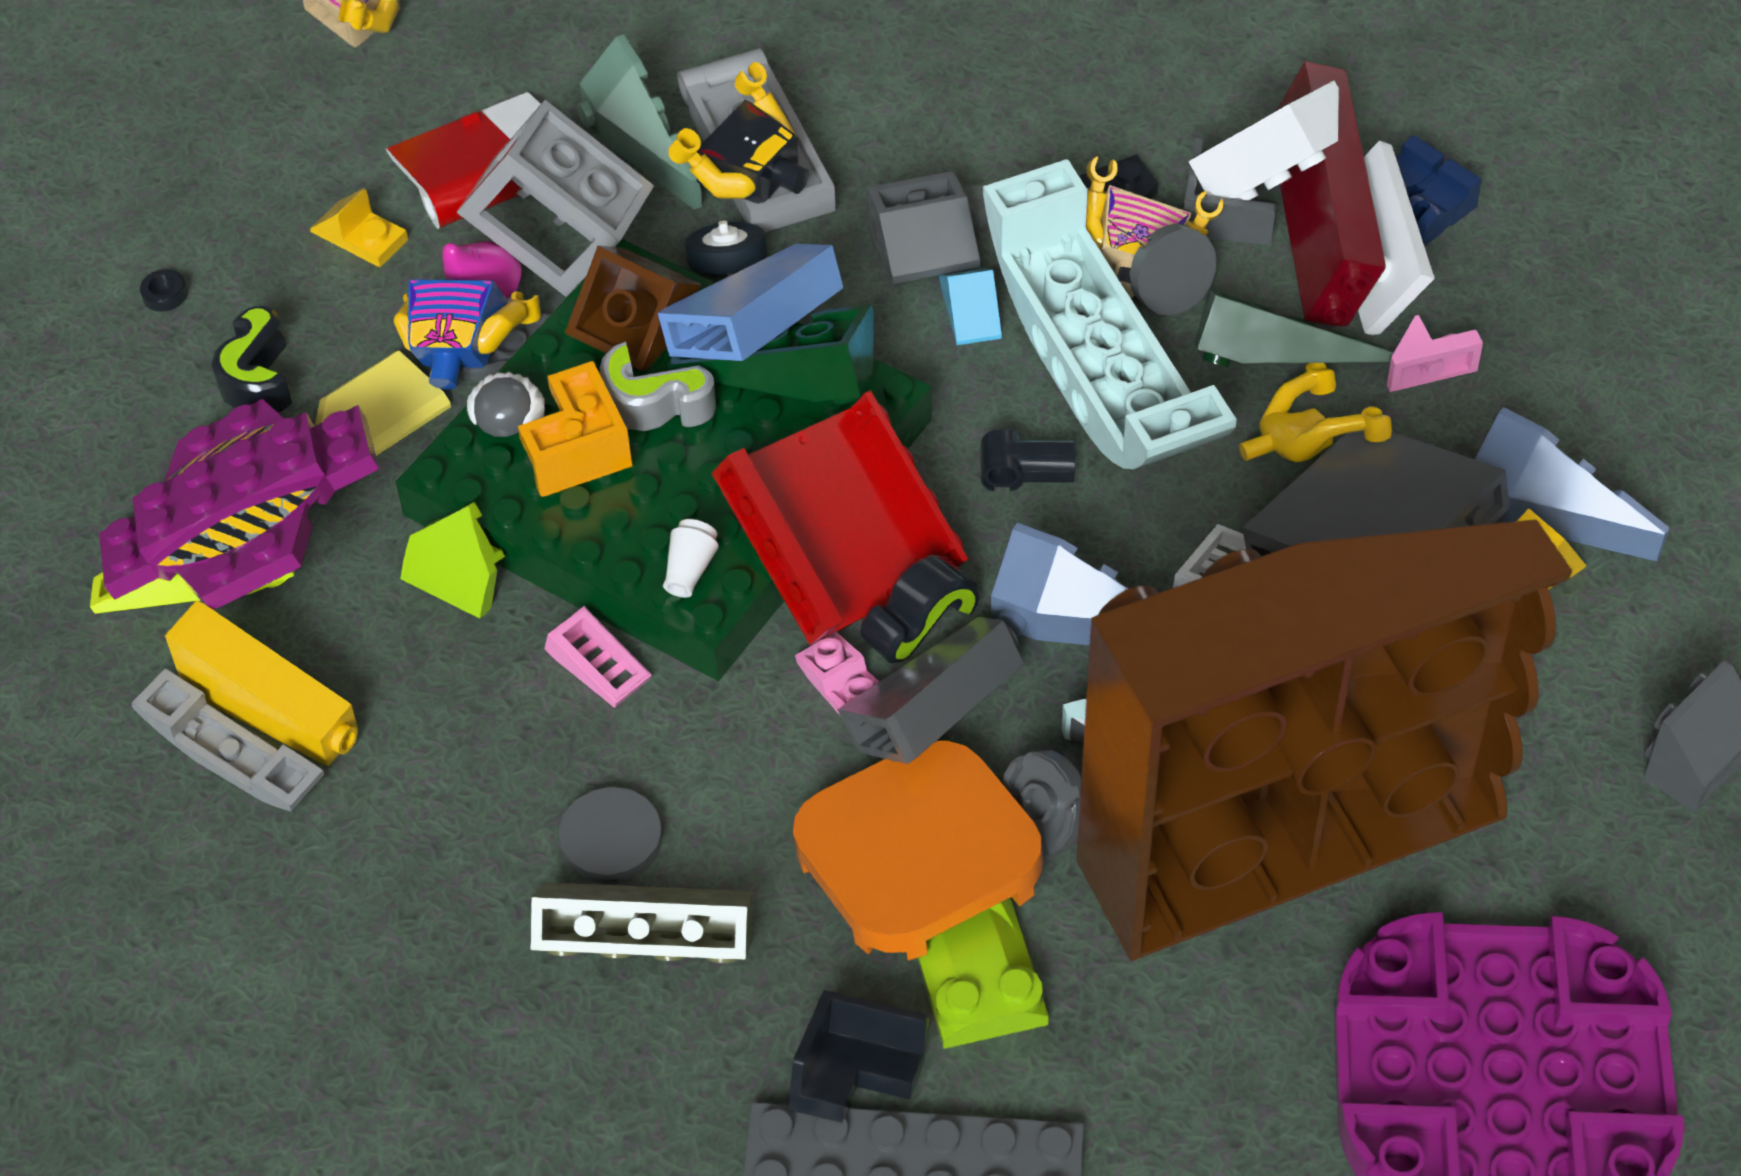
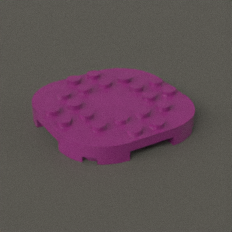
[1334,912,1684,1176]

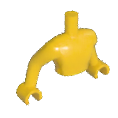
[1239,363,1392,463]

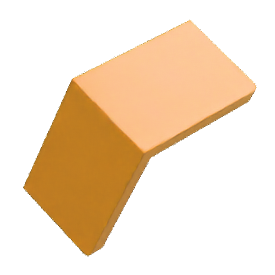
[518,361,632,497]

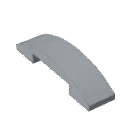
[131,668,324,811]

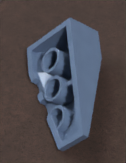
[1475,407,1670,561]
[991,522,1129,645]

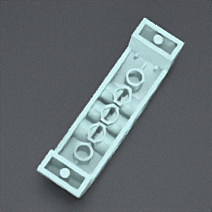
[983,159,1237,469]

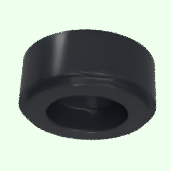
[140,270,188,312]

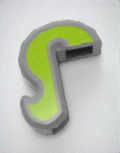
[600,341,716,431]

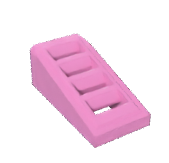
[544,606,652,708]

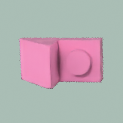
[1387,315,1483,392]

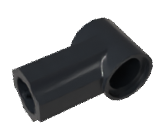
[980,429,1075,491]

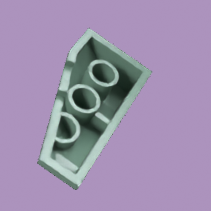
[577,34,702,210]

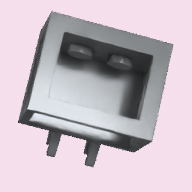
[457,100,654,297]

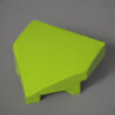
[400,502,505,618]

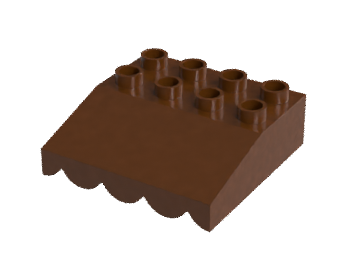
[1077,519,1572,962]

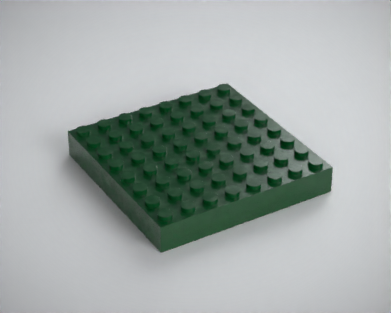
[395,239,932,682]

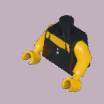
[668,62,809,204]

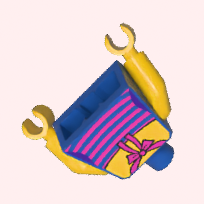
[393,279,541,389]

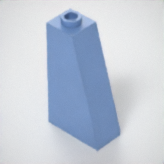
[657,244,843,361]

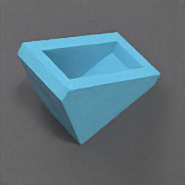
[939,268,1002,345]

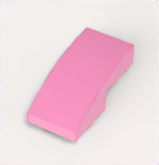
[795,632,879,715]

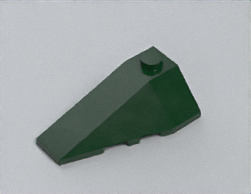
[667,304,874,404]

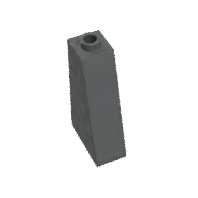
[837,617,1024,764]

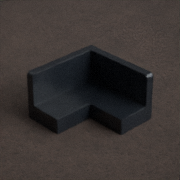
[789,990,929,1123]

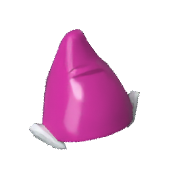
[442,241,522,303]

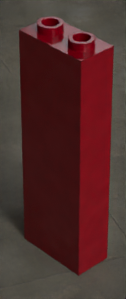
[1275,61,1386,326]

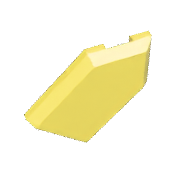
[315,350,451,456]

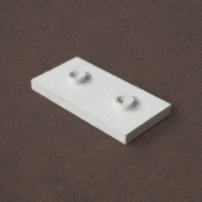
[1358,141,1435,335]

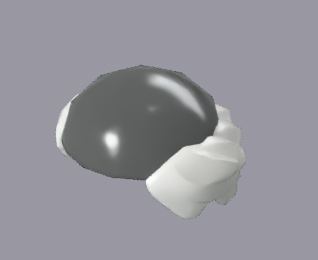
[467,372,545,437]

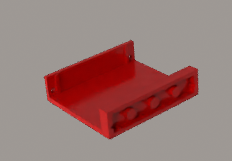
[712,391,968,645]

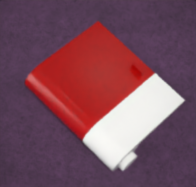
[386,92,540,229]

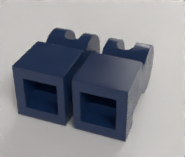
[1396,135,1481,245]

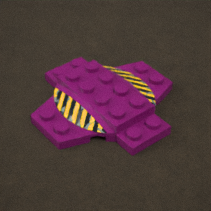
[99,399,379,610]

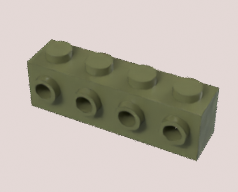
[531,882,753,963]

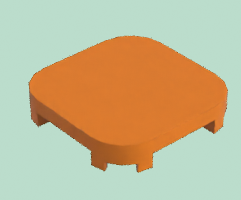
[793,741,1044,961]

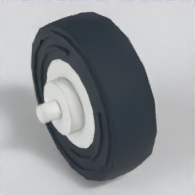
[685,221,767,275]

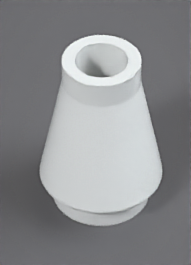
[663,519,719,598]

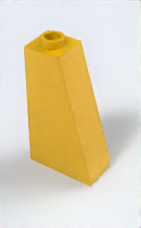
[165,600,359,767]

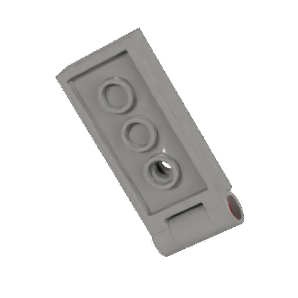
[677,48,836,233]

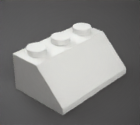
[1189,81,1339,201]

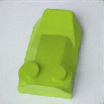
[917,898,1049,1049]

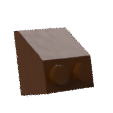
[565,246,701,371]

